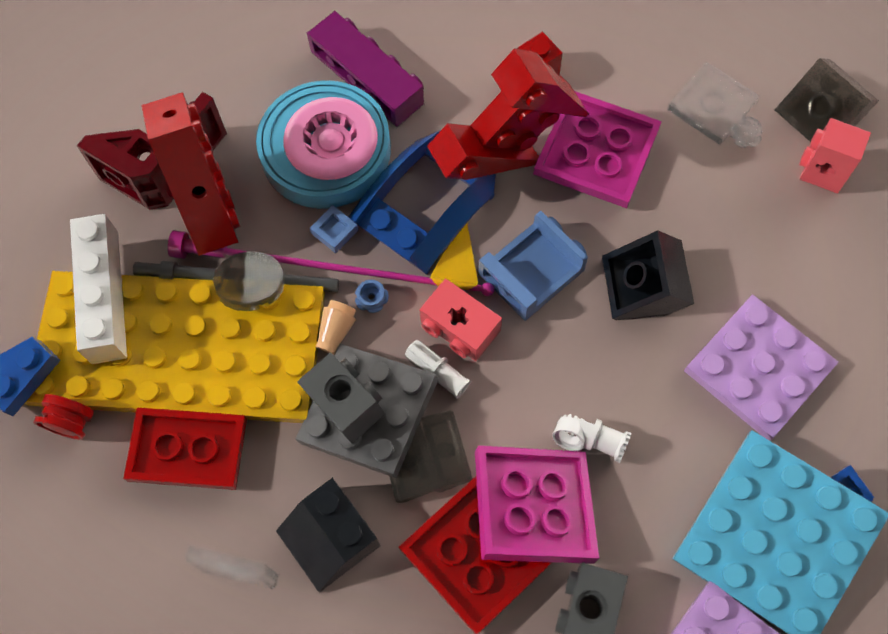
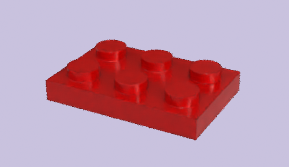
[123,407,247,490]

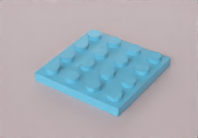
[672,430,888,634]

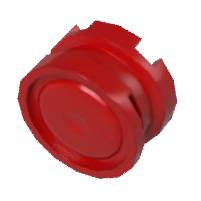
[33,394,95,440]

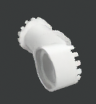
[553,414,631,463]

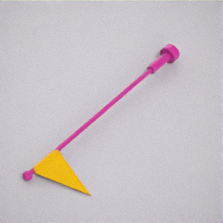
[167,223,494,296]

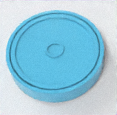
[256,81,391,209]

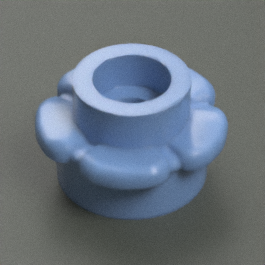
[355,280,389,313]

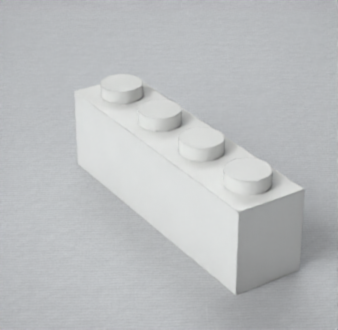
[70,214,127,364]

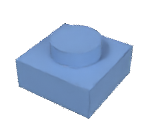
[310,205,359,253]

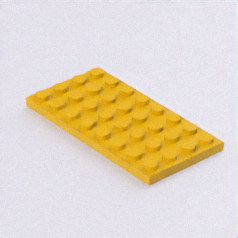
[25,271,325,423]

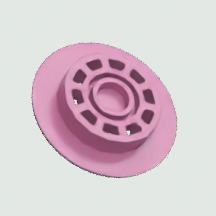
[283,97,378,180]

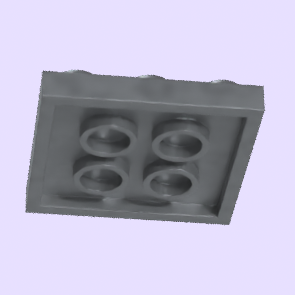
[296,344,439,478]

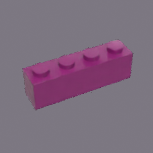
[307,11,424,127]

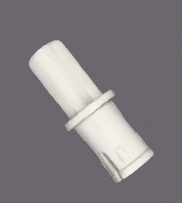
[405,340,471,399]

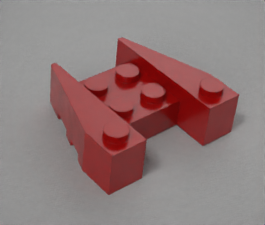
[427,48,589,180]

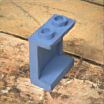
[478,211,588,321]

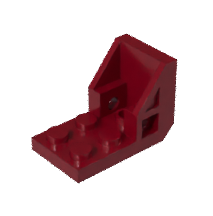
[76,92,227,210]

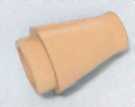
[316,300,356,355]

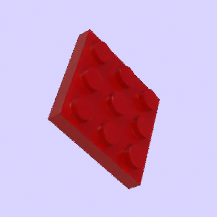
[398,476,553,634]

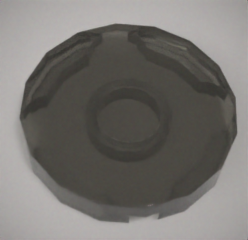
[213,251,285,311]

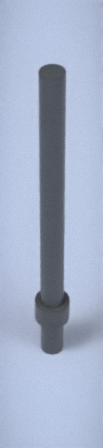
[133,261,339,292]

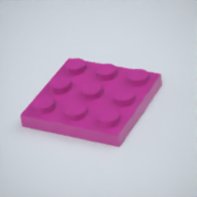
[533,91,662,208]
[475,445,599,564]

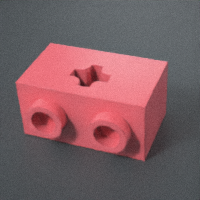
[799,118,871,194]
[419,278,502,362]

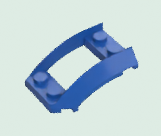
[348,130,497,275]

